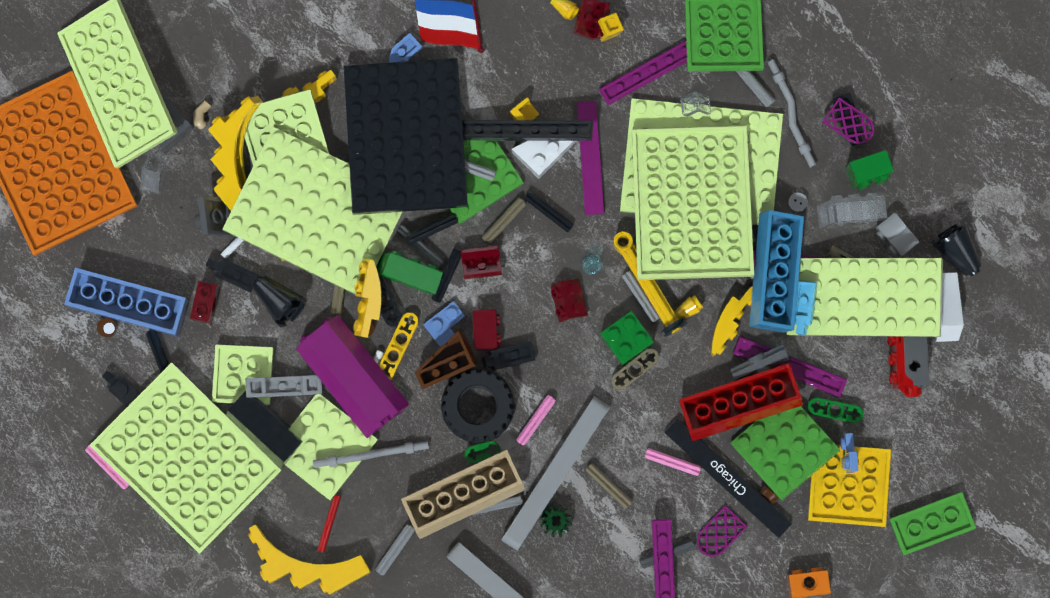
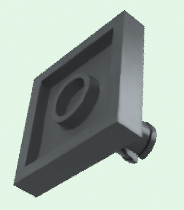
[194,196,233,237]

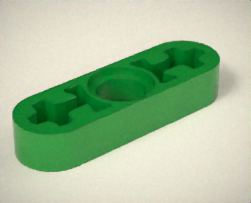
[807,398,863,423]

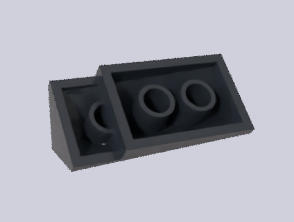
[226,391,303,469]

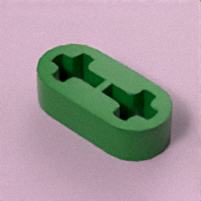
[465,441,501,464]

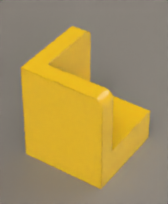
[598,13,624,42]
[510,97,539,120]

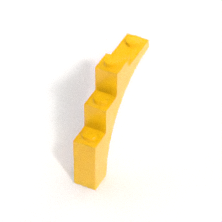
[208,96,263,211]
[248,524,371,595]

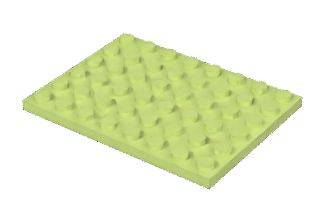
[620,98,783,226]
[632,126,754,280]
[222,127,402,294]
[90,362,282,554]

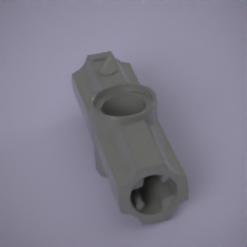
[730,345,789,381]

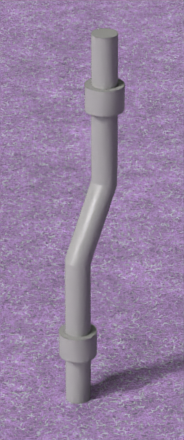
[767,59,817,168]
[313,441,429,468]

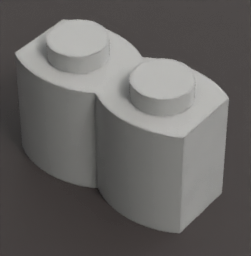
[876,213,919,258]

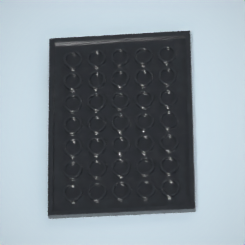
[344,58,468,215]

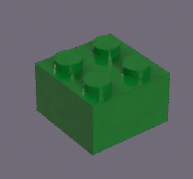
[845,150,894,191]
[600,311,654,366]

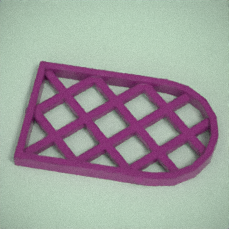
[822,98,874,144]
[697,505,747,557]

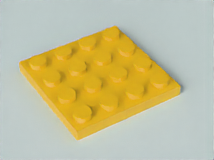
[808,445,891,527]

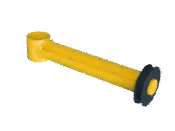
[614,231,688,337]

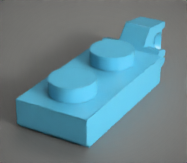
[795,281,817,336]

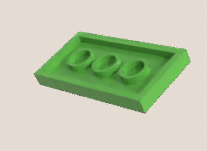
[889,492,976,556]

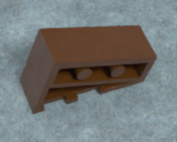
[415,328,478,390]

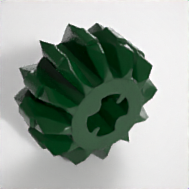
[540,505,572,538]

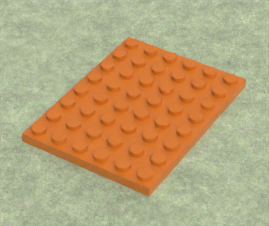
[0,71,138,256]

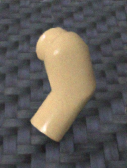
[193,100,211,129]

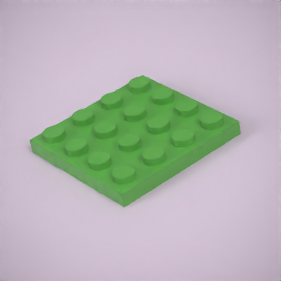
[684,0,764,72]
[449,140,524,224]
[731,406,840,501]

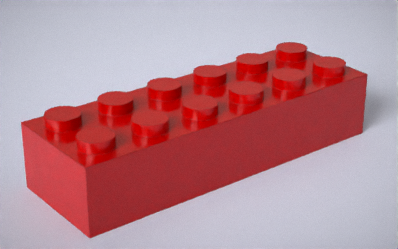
[679,363,803,442]

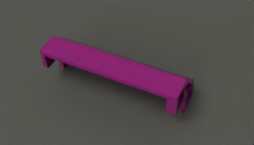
[296,315,410,438]

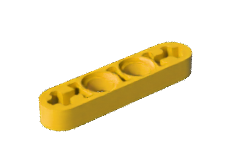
[379,313,419,380]

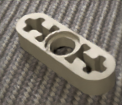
[611,349,659,390]

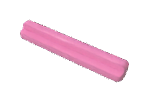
[516,395,556,446]
[85,445,130,489]
[645,448,701,476]

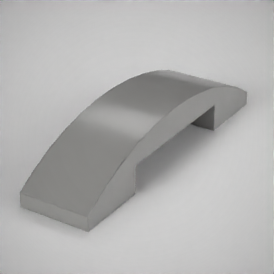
[245,375,322,398]

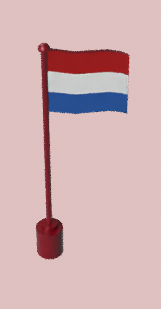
[415,0,485,53]

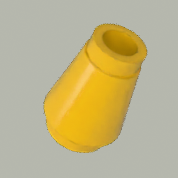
[550,0,579,20]
[674,295,703,319]

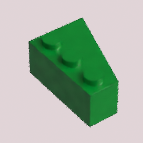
[376,251,443,294]

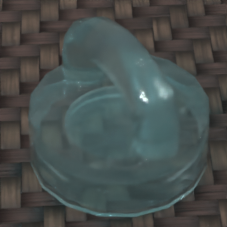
[581,255,602,275]

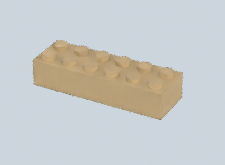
[401,450,525,539]

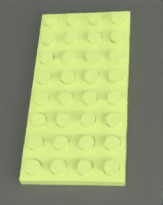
[57,0,178,168]
[787,258,943,337]

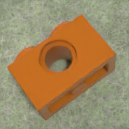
[787,567,831,598]

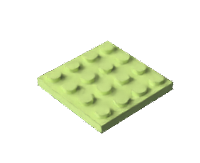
[245,89,330,166]
[286,394,378,501]

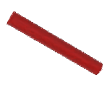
[317,495,341,552]

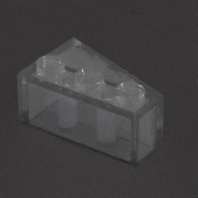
[816,193,888,229]

